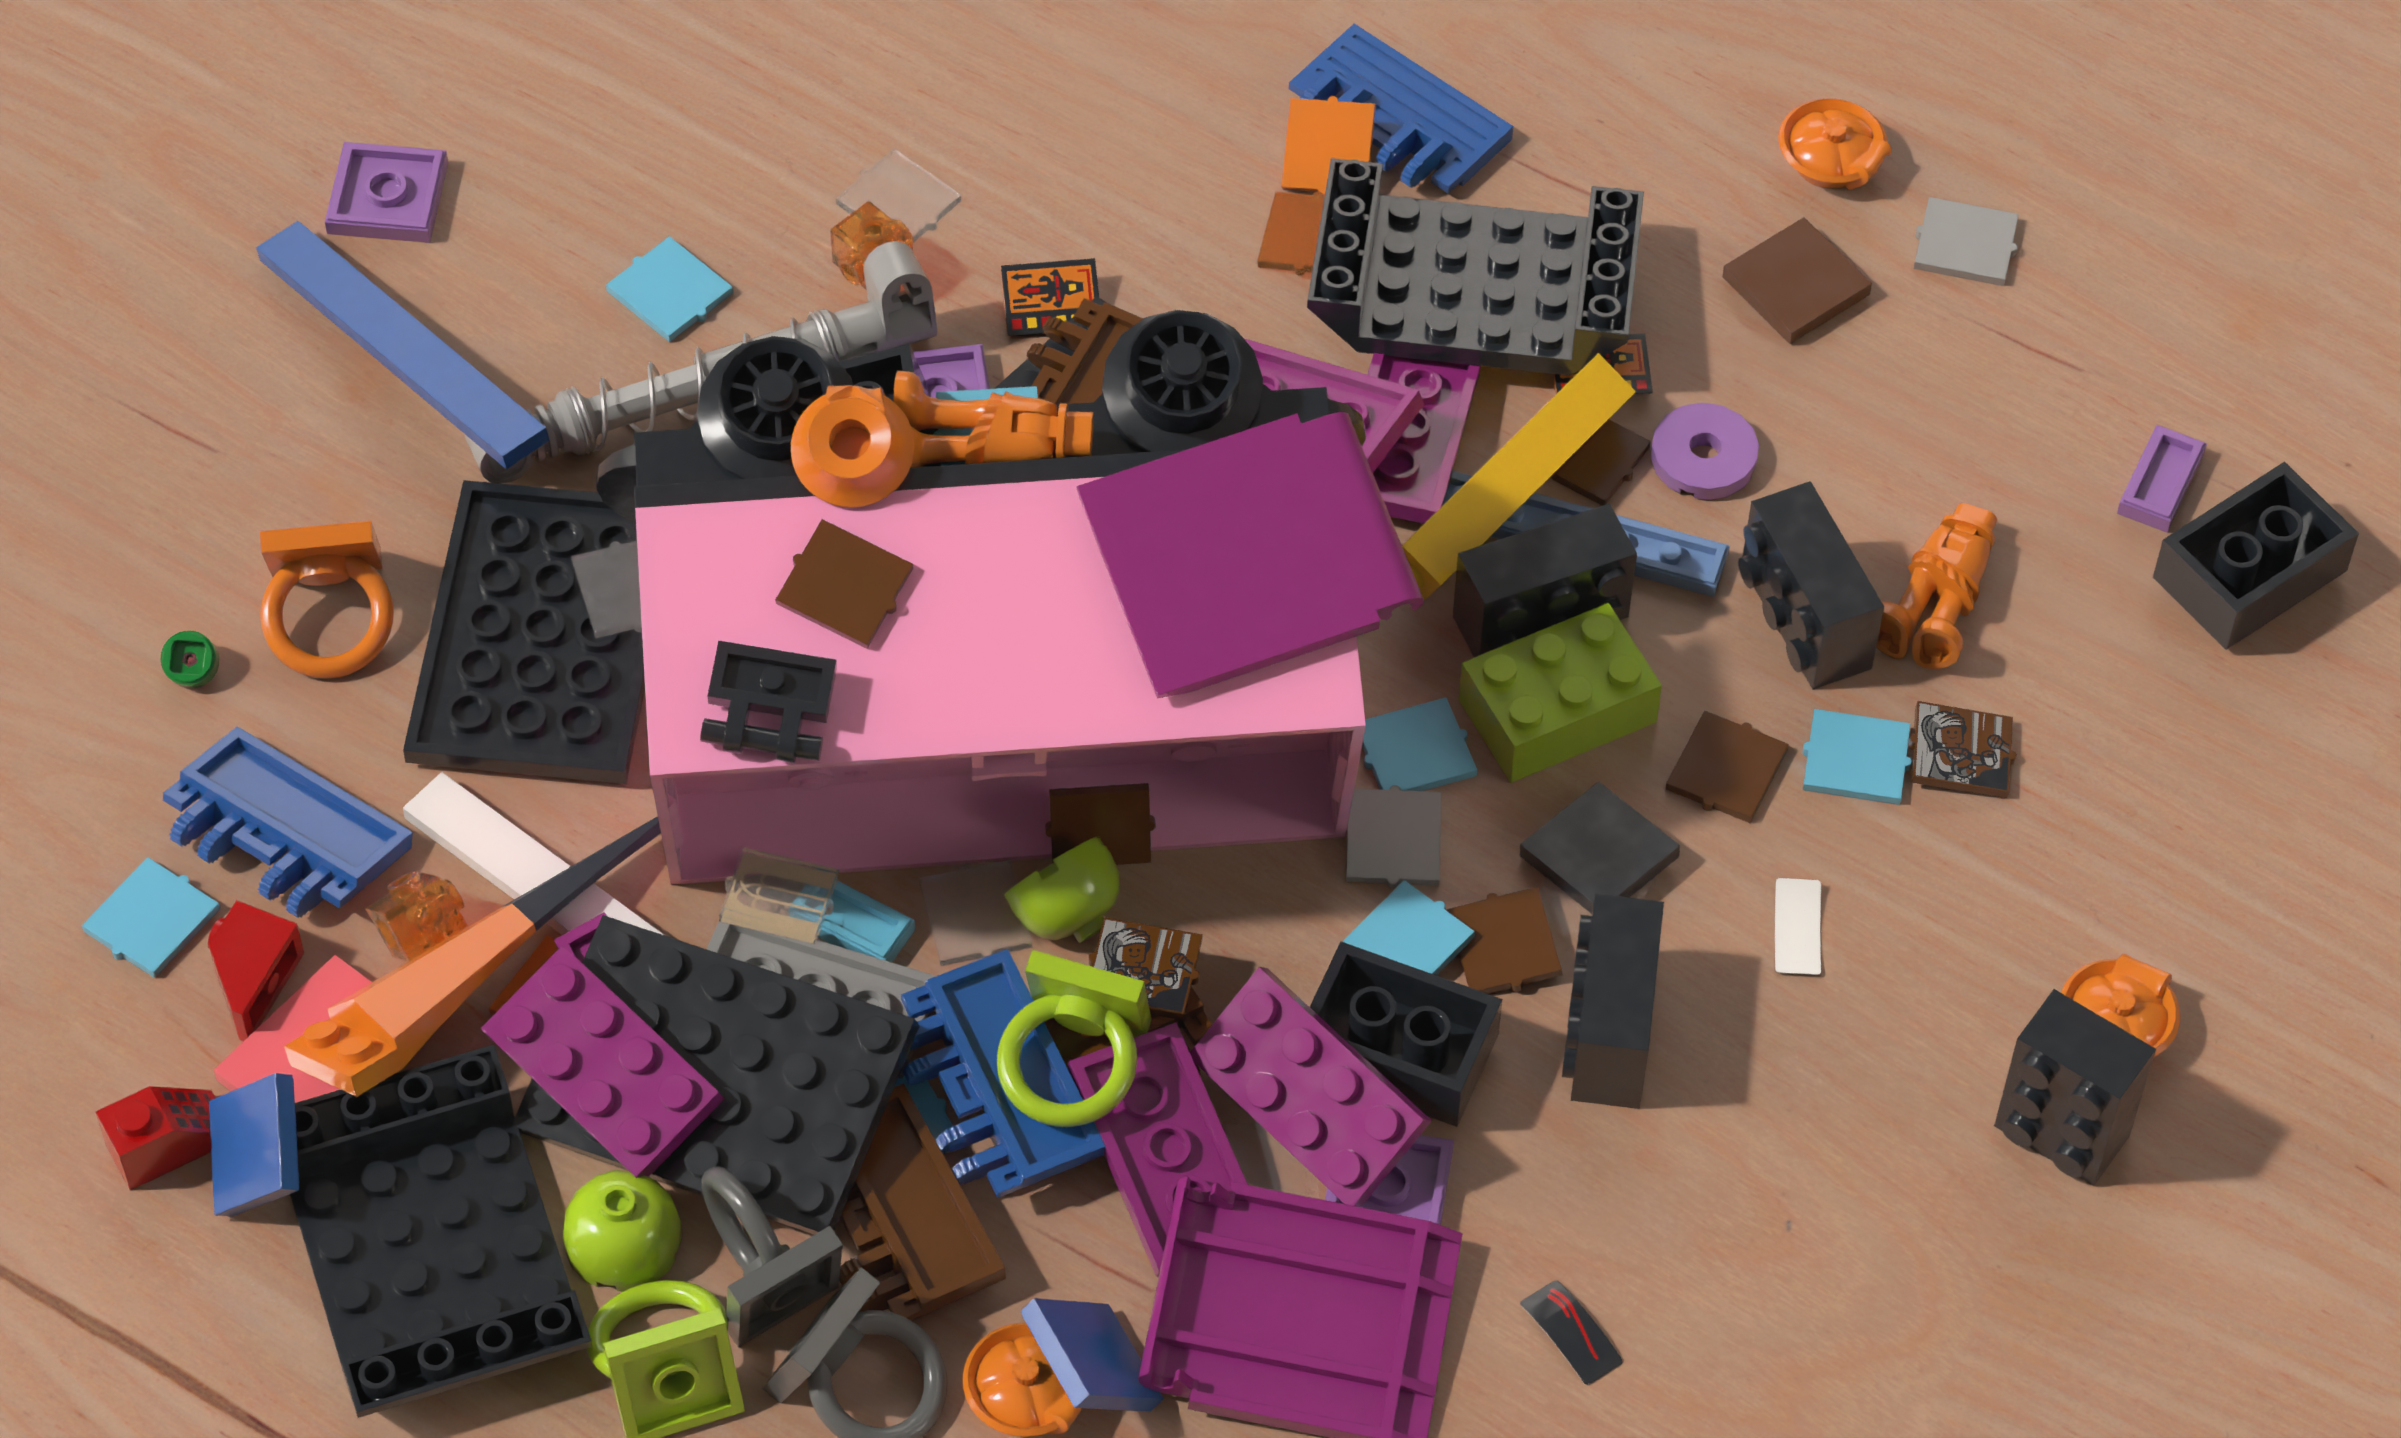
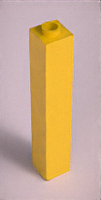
[1402,353,1636,600]

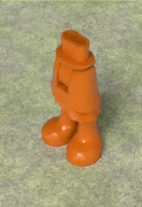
[894,371,1094,468]
[1876,503,1997,669]

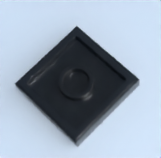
[1520,782,1680,914]

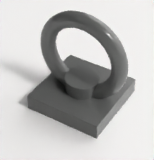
[702,1166,843,1348]
[762,1268,947,1438]

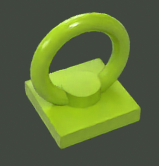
[997,950,1152,1127]
[587,1280,745,1438]

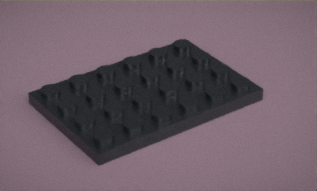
[403,480,645,784]
[512,915,920,1235]

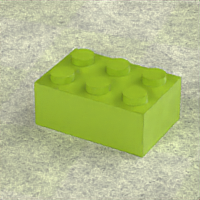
[1459,603,1662,783]

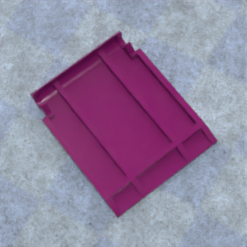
[1076,412,1424,699]
[1138,1177,1463,1438]

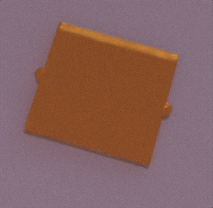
[1257,192,1325,276]

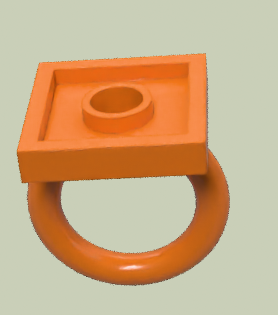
[259,521,394,679]

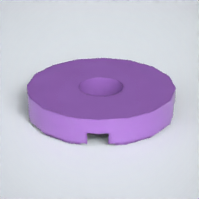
[1650,403,1759,500]

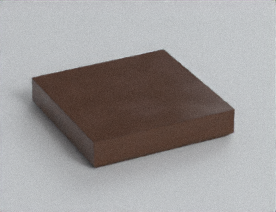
[1722,217,1872,344]

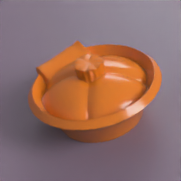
[1778,98,1892,190]
[791,385,915,507]
[2061,954,2181,1057]
[962,1322,1082,1437]

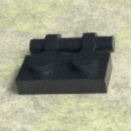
[700,640,837,763]

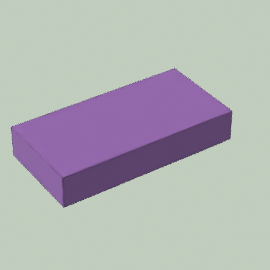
[2117,425,2207,533]

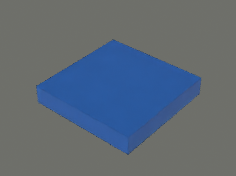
[209,1073,299,1217]
[1021,1298,1164,1412]

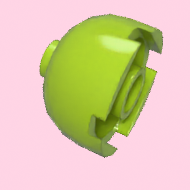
[1004,837,1120,943]
[563,1170,682,1292]

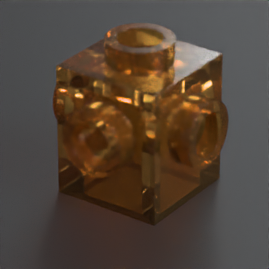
[830,201,914,289]
[365,871,468,961]

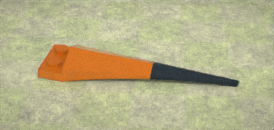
[284,816,661,1097]

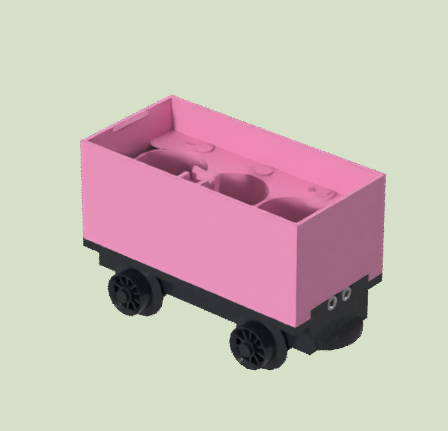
[595,310,1366,885]

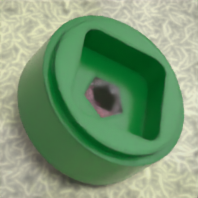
[160,631,219,688]

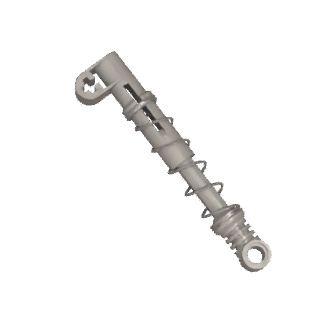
[465,241,937,484]

